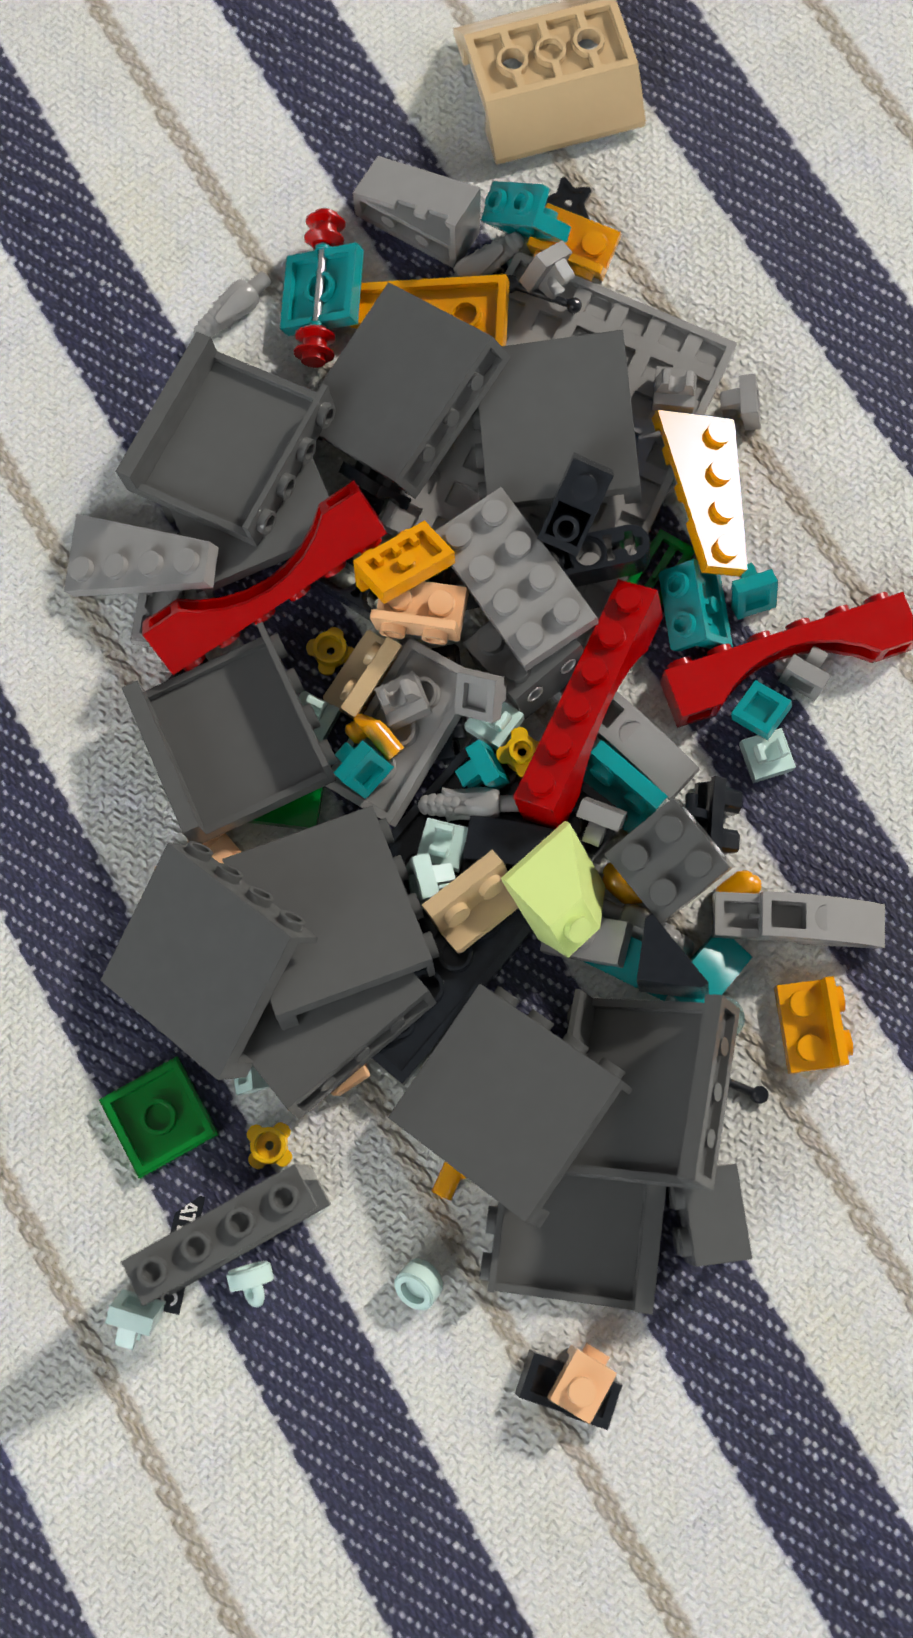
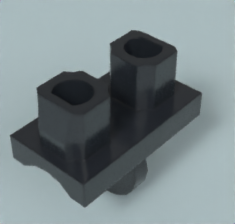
[338,461,412,516]
[685,776,743,855]

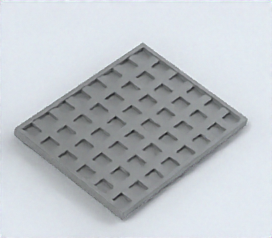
[381,251,737,620]

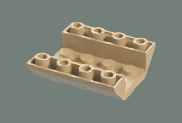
[453,0,646,165]

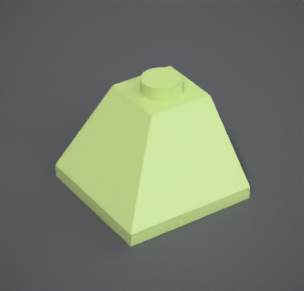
[500,821,605,958]

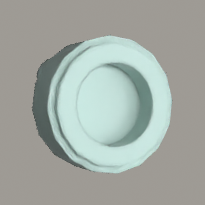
[394,1258,443,1310]
[226,1261,274,1307]

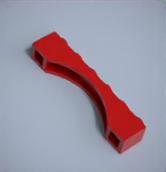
[142,481,387,675]
[513,579,663,829]
[660,592,913,728]

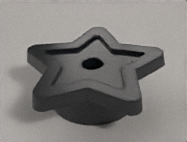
[545,177,592,219]

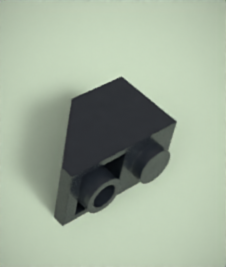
[537,452,614,556]

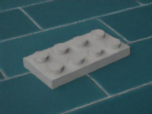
[435,487,598,672]
[326,638,465,827]

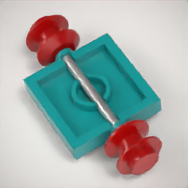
[280,208,364,368]

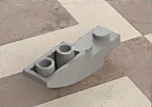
[551,685,700,800]
[712,891,885,949]

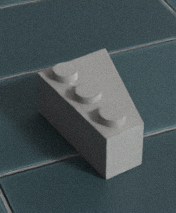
[353,156,481,268]

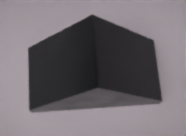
[637,913,709,999]

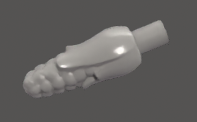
[449,232,524,278]
[193,271,271,337]
[418,787,520,822]
[602,898,694,956]

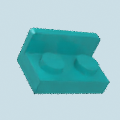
[481,181,571,243]
[659,559,733,652]
[583,740,668,834]

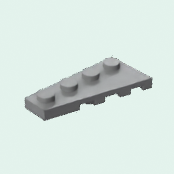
[64,514,219,597]

